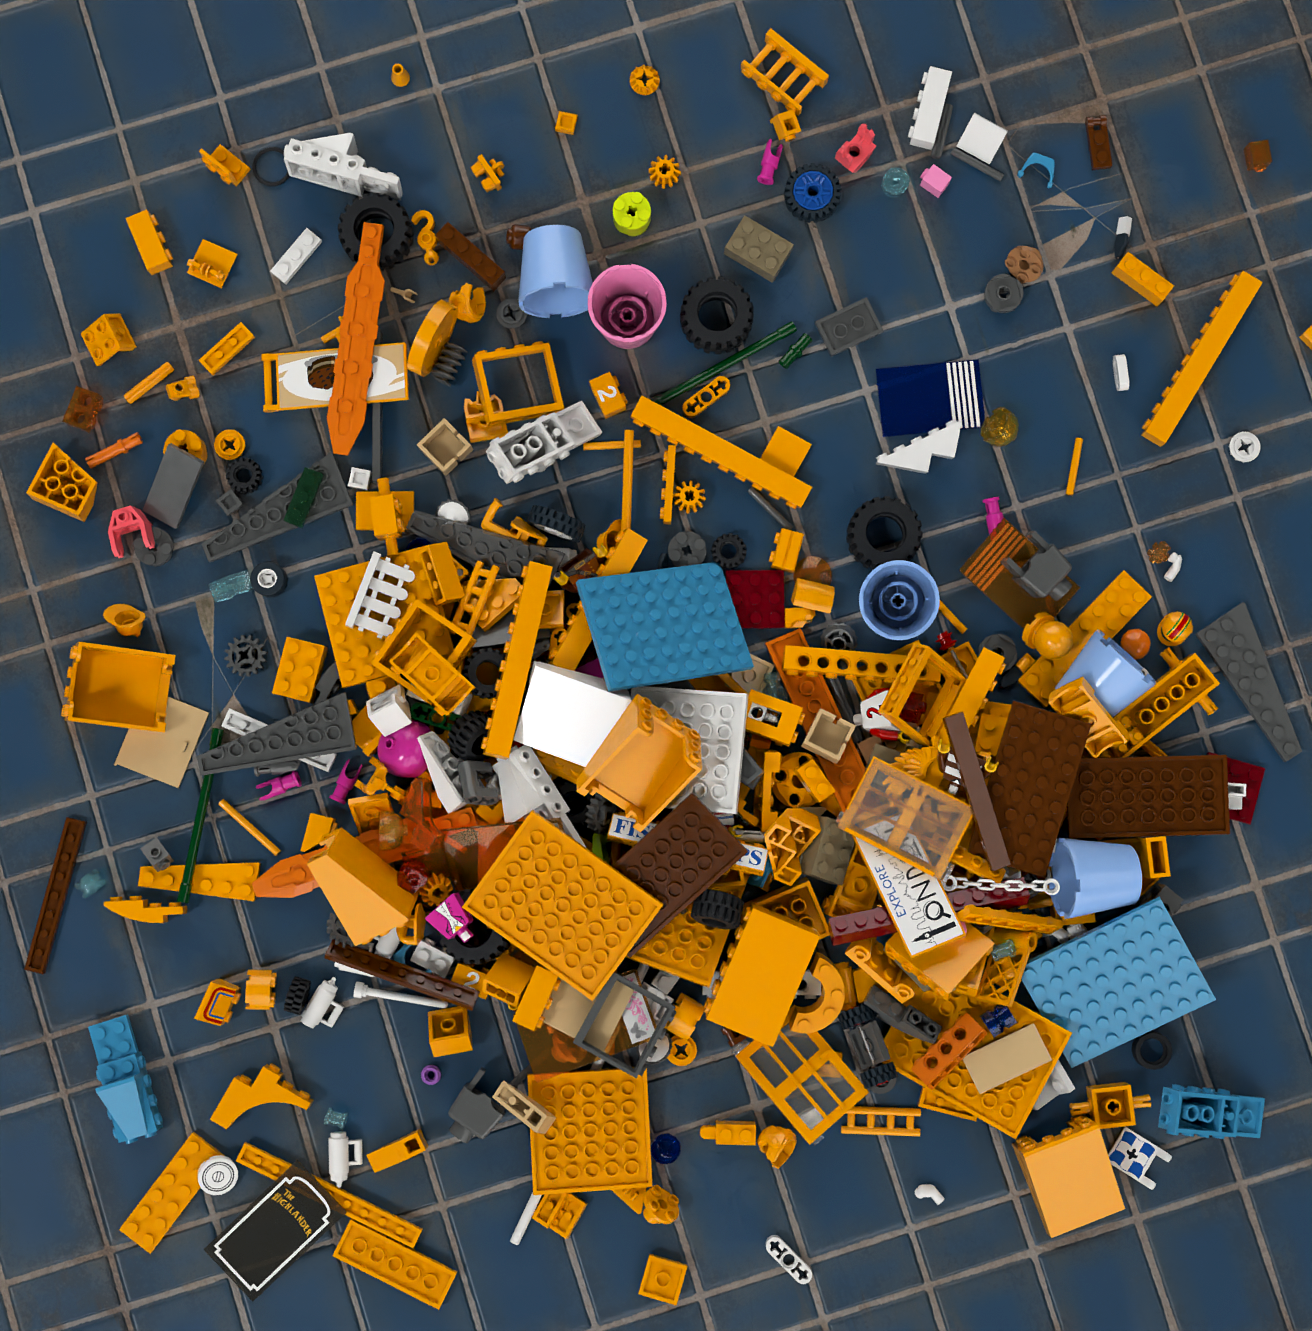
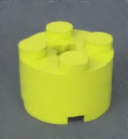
[613,192,651,236]

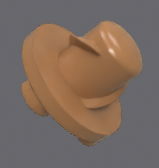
[1005,246,1044,284]

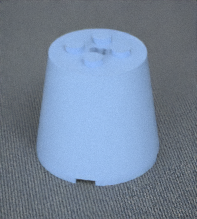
[519,225,593,318]
[859,560,940,640]
[1055,629,1156,717]
[1048,838,1142,919]

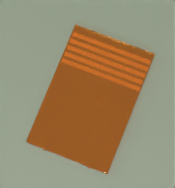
[959,518,1080,630]

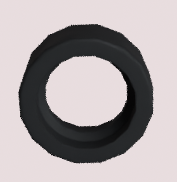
[1131,1031,1172,1070]

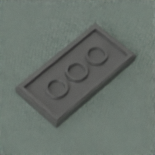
[142,443,205,529]
[470,610,551,652]

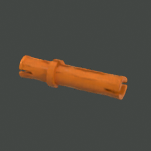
[85,432,143,469]

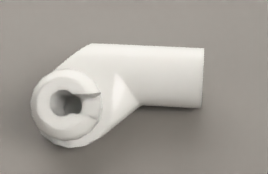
[1042,928,1069,944]

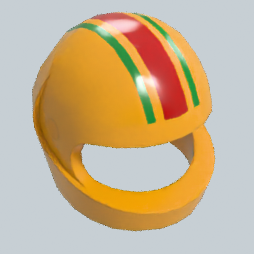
[1157,611,1193,646]

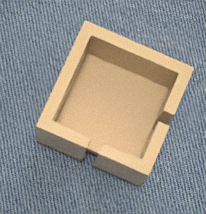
[417,418,473,476]
[801,708,856,764]

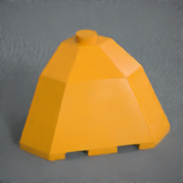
[764,808,821,886]

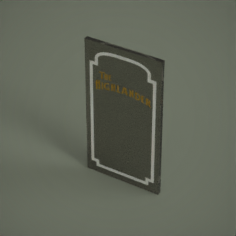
[203,1160,347,1302]

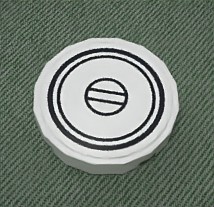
[197,1155,238,1195]

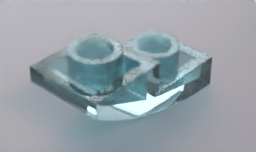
[208,570,253,603]

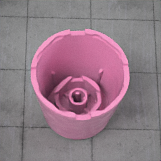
[588,264,666,349]

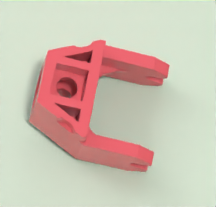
[835,124,876,173]
[108,505,155,558]

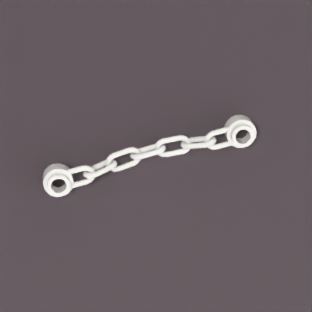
[941,874,1060,895]

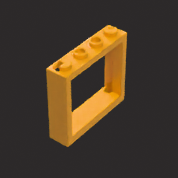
[472,341,564,427]
[371,599,477,706]
[878,642,967,747]

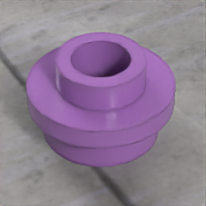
[421,1065,441,1085]

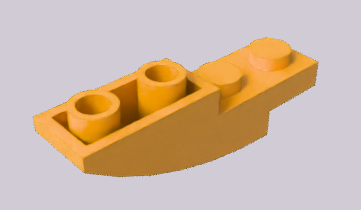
[104,896,187,923]

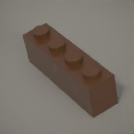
[435,222,506,292]

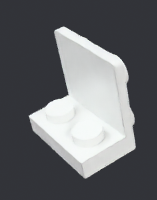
[1033,1059,1075,1110]

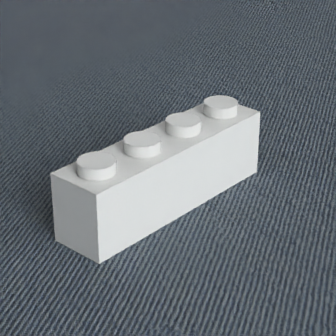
[908,66,952,150]

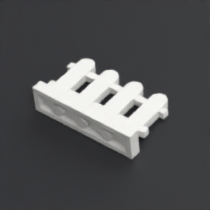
[345,551,415,639]

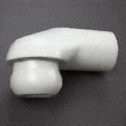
[1164,552,1182,582]
[915,1184,945,1205]

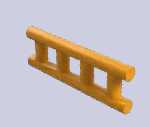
[448,561,500,636]
[841,1106,921,1137]

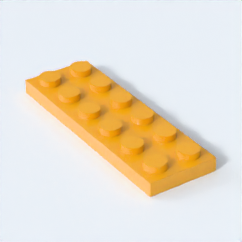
[119,1132,225,1254]
[332,1218,457,1310]

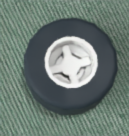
[250,561,288,598]

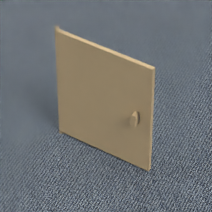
[114,697,209,788]
[543,977,634,1052]

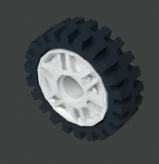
[527,505,586,543]

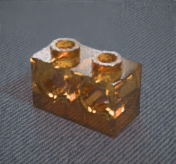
[62,386,103,433]

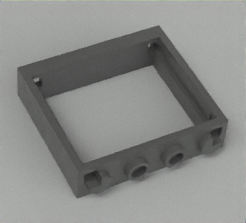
[573,972,676,1078]

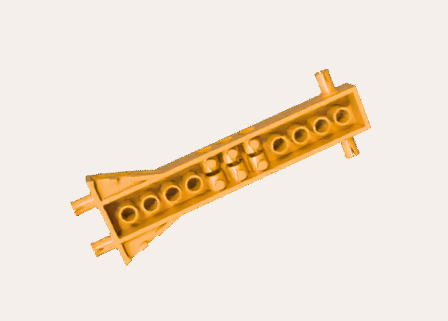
[1060,647,1220,827]

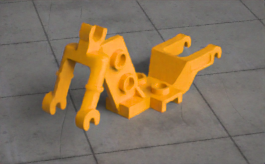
[354,756,482,853]

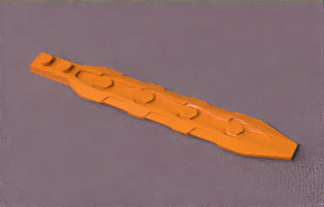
[327,222,385,456]
[252,806,479,898]

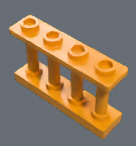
[741,28,829,116]
[927,833,1006,892]

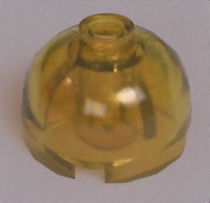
[981,407,1019,447]
[378,811,408,851]

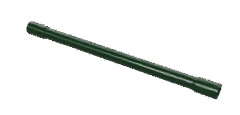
[650,321,797,406]
[177,728,224,903]

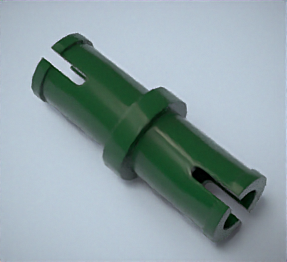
[778,333,813,369]

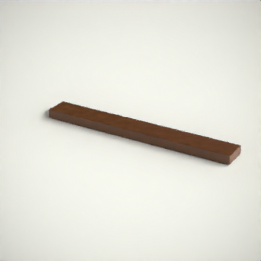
[942,712,1011,871]
[24,817,87,974]
[325,939,480,1011]

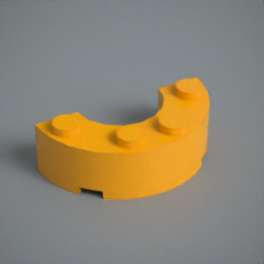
[789,952,845,1033]

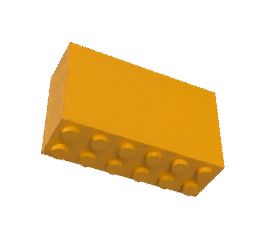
[703,902,820,1047]

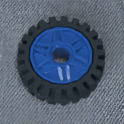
[784,163,841,223]

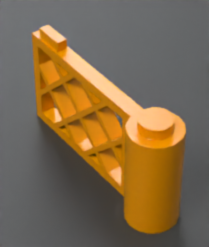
[975,927,1038,1007]

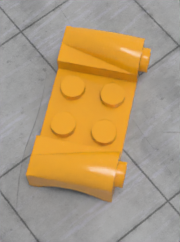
[388,633,475,717]
[1048,677,1129,758]
[753,749,783,832]
[822,843,878,917]
[845,937,917,1003]

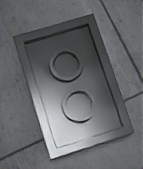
[815,297,883,357]

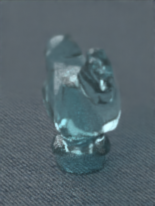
[759,672,789,712]

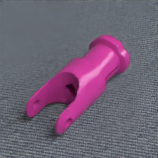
[757,139,783,185]
[982,497,1006,541]
[329,759,362,805]
[256,771,302,801]

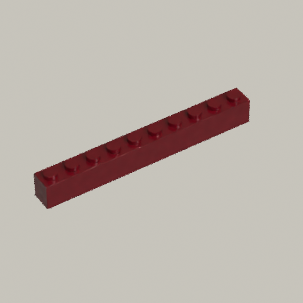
[828,877,1030,946]

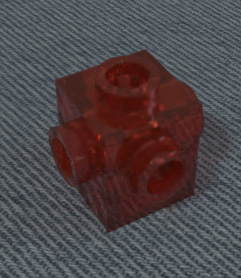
[899,692,927,724]
[397,858,428,895]

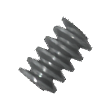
[431,343,468,387]

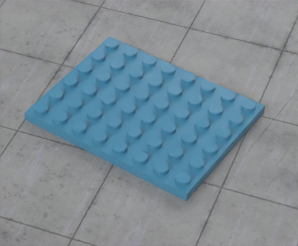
[576,562,754,692]
[1021,896,1216,1068]

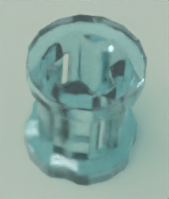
[991,939,1016,961]
[324,1108,349,1130]

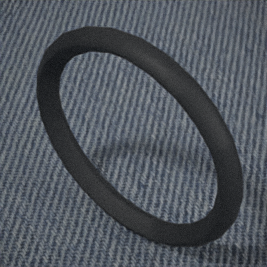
[252,147,290,186]

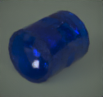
[980,1004,1018,1037]

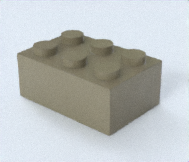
[724,215,794,283]
[800,816,855,885]

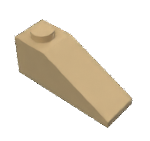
[492,1080,557,1134]

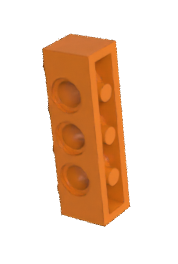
[911,1013,988,1090]

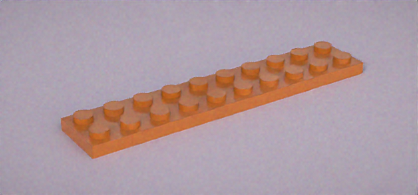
[765,628,882,816]

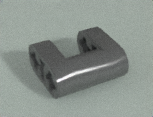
[457,760,499,805]

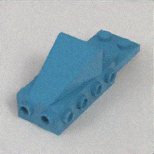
[88,1014,163,1144]
[1158,1084,1265,1139]

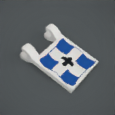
[1108,1126,1172,1190]

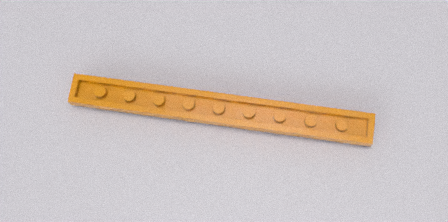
[236,1142,423,1248]

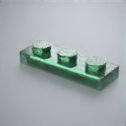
[283,467,324,529]

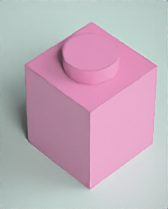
[920,164,952,198]

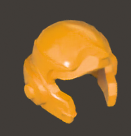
[448,283,486,323]
[757,1125,797,1169]

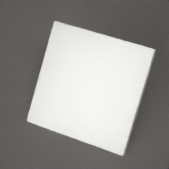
[956,113,1008,164]

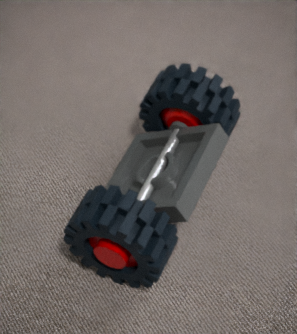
[837,1004,899,1089]

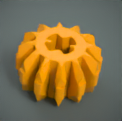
[649,155,681,189]
[673,480,706,514]
[419,873,453,906]

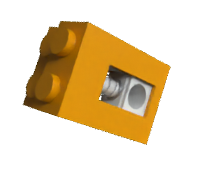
[745,689,805,747]

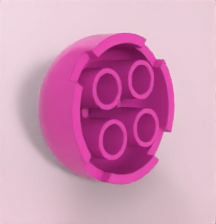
[377,719,431,778]

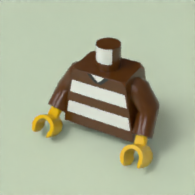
[937,739,999,795]

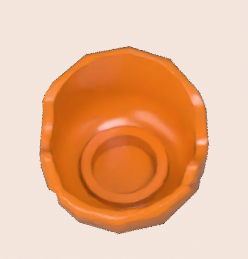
[1120,628,1151,660]

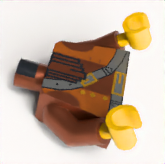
[553,543,608,593]

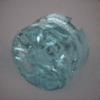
[881,167,910,198]
[74,869,107,898]

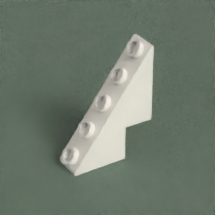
[876,419,962,474]

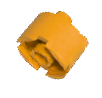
[163,429,207,464]
[245,969,277,1010]
[664,992,705,1040]

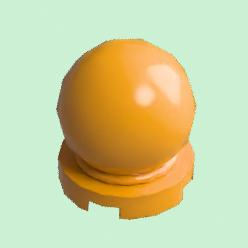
[1022,612,1073,659]

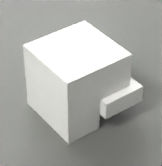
[366,684,412,737]

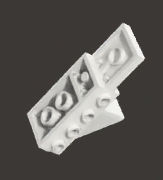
[284,133,403,201]
[486,401,602,484]
[492,745,586,848]

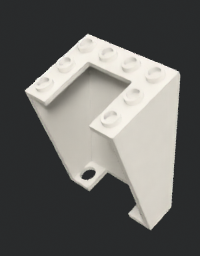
[513,660,632,767]

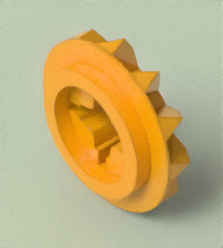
[630,64,660,95]
[214,429,245,460]
[667,1035,697,1066]

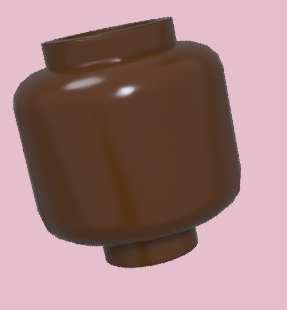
[506,224,531,250]

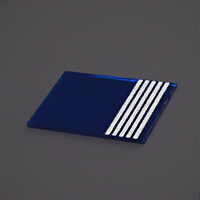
[876,359,986,437]

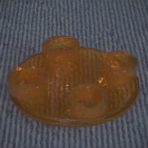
[793,556,832,585]

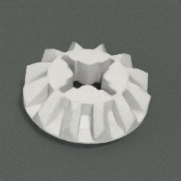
[1228,432,1260,463]

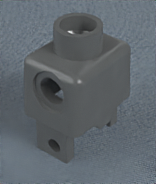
[1000,531,1072,601]
[448,1067,506,1143]

